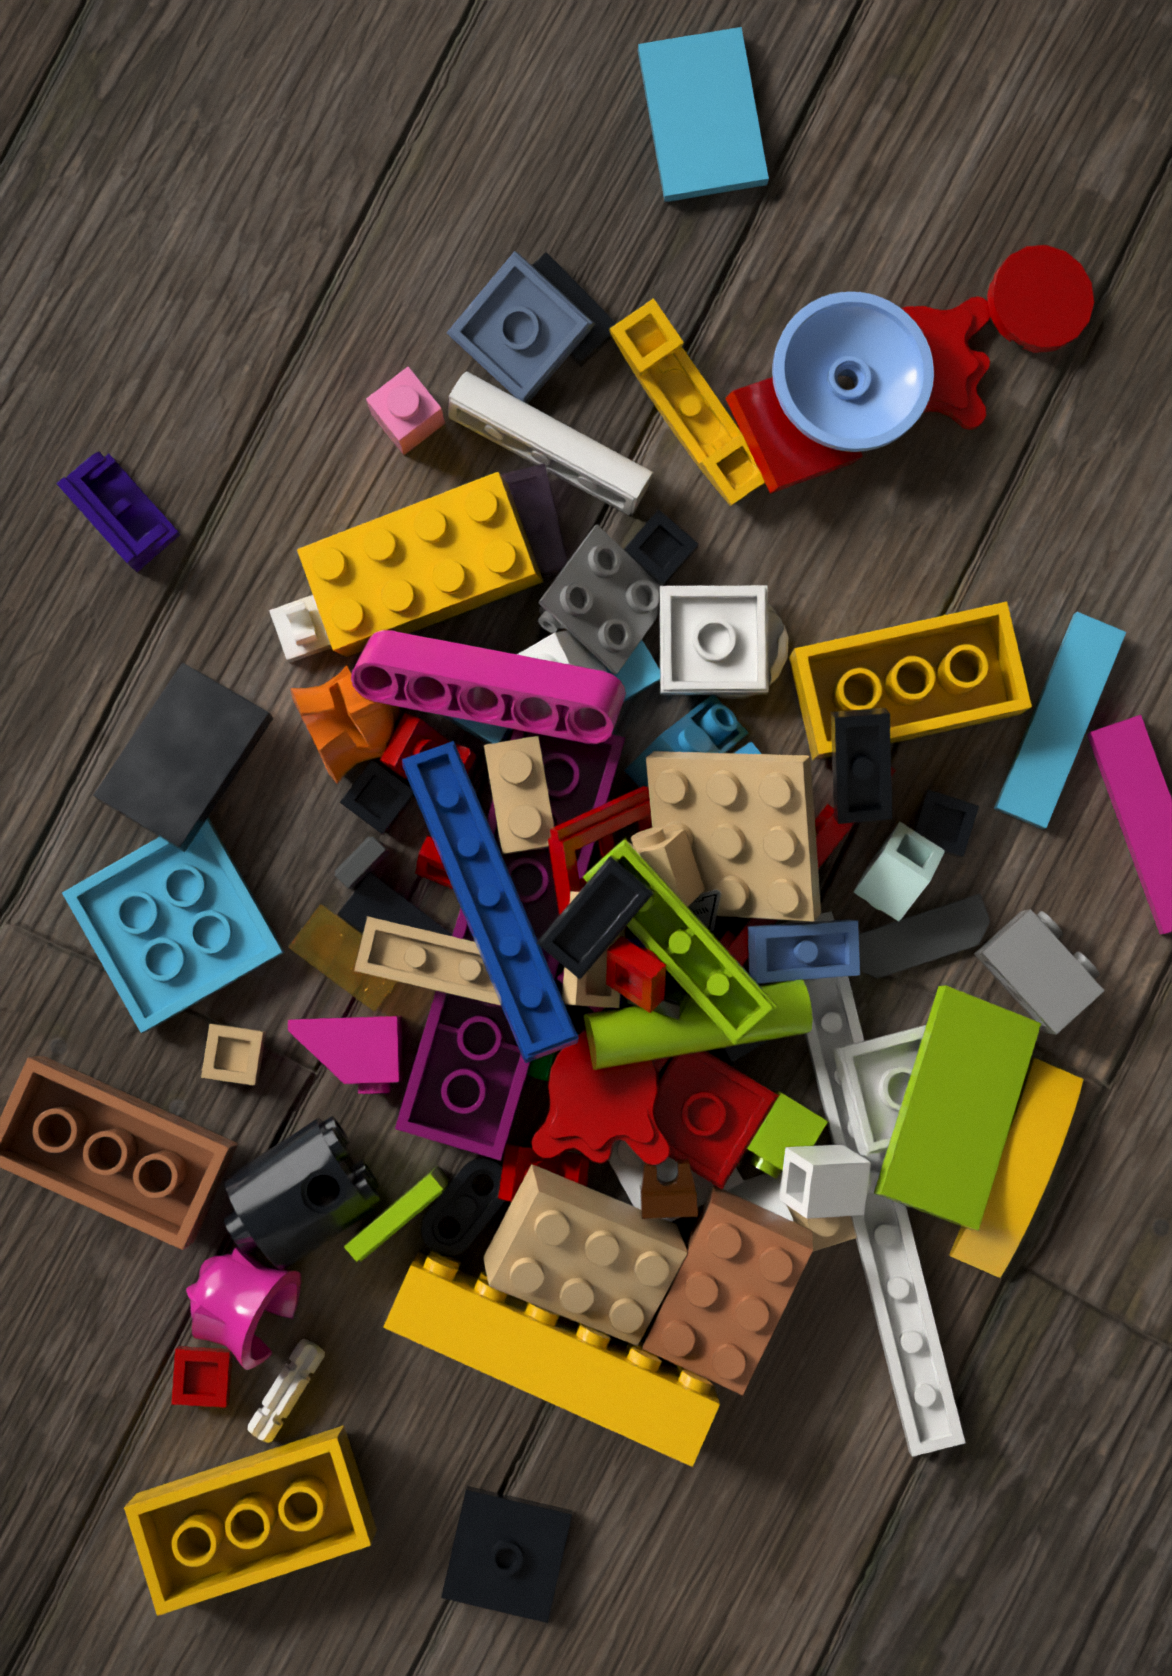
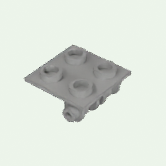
[538,524,661,674]

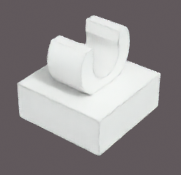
[269,595,332,663]

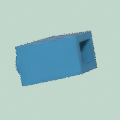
[624,695,748,787]

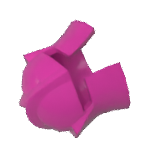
[186,1247,302,1370]

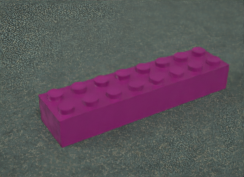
[395,729,625,1161]

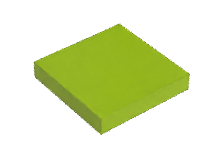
[344,1166,449,1262]

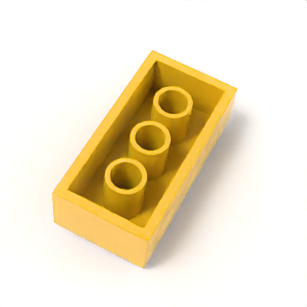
[297,472,543,657]
[789,602,1032,761]
[124,1425,377,1616]

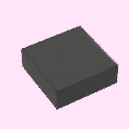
[334,836,390,891]

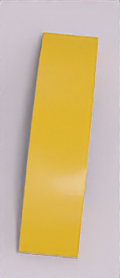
[609,298,765,506]
[949,1057,1084,1278]

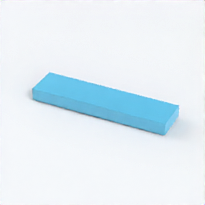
[994,612,1126,829]

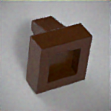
[640,1159,698,1219]

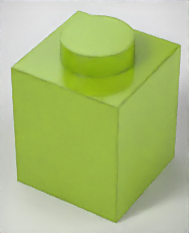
[747,1091,828,1179]

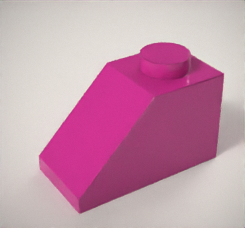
[288,1016,403,1094]

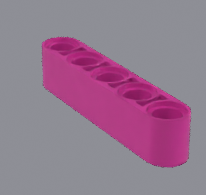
[351,630,626,744]

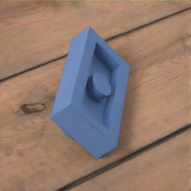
[748,919,860,983]

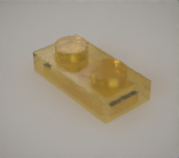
[288,904,399,1012]

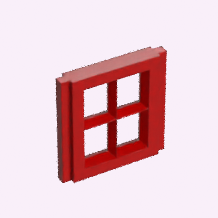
[548,786,652,929]

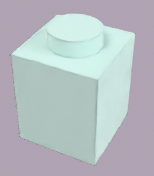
[854,821,945,922]

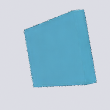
[638,27,769,202]

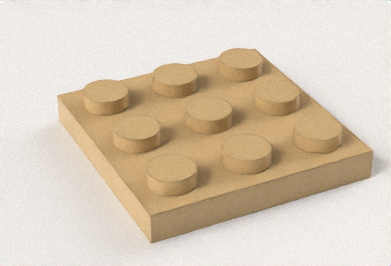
[646,751,821,922]

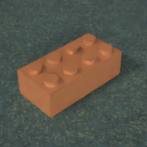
[0,1056,238,1250]

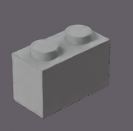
[974,909,1105,1034]

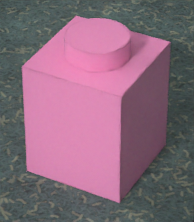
[366,366,445,455]

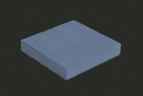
[447,251,596,404]

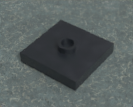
[441,1486,572,1623]

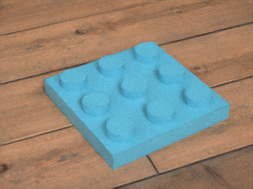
[62,817,285,1033]

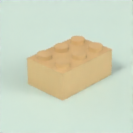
[483,1164,688,1346]

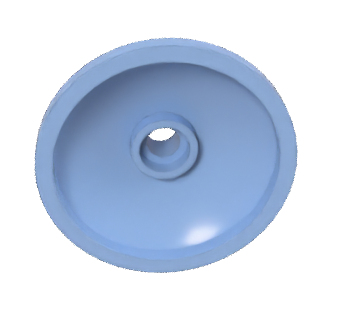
[772,292,934,452]

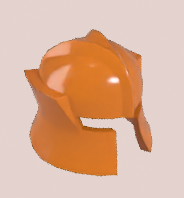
[290,665,399,785]

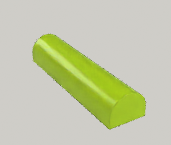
[583,838,778,1045]
[583,979,813,1070]

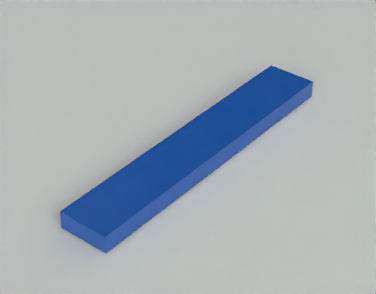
[402,741,579,1063]

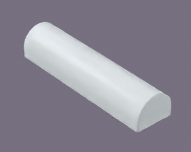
[448,371,654,516]

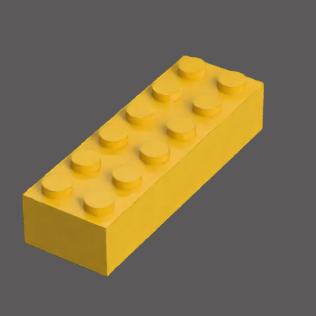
[383,1250,720,1467]

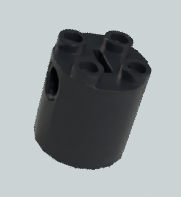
[224,1116,381,1271]

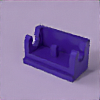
[56,451,181,572]

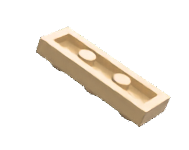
[354,916,501,1006]

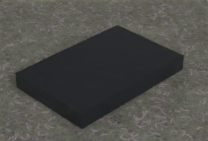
[93,662,274,852]

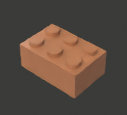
[642,1185,813,1396]

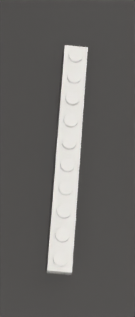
[781,911,965,1457]

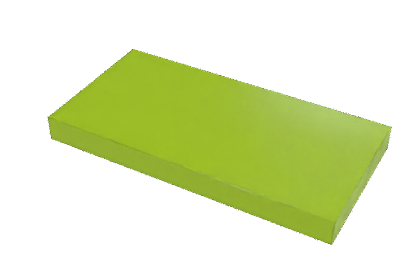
[873,985,1041,1231]

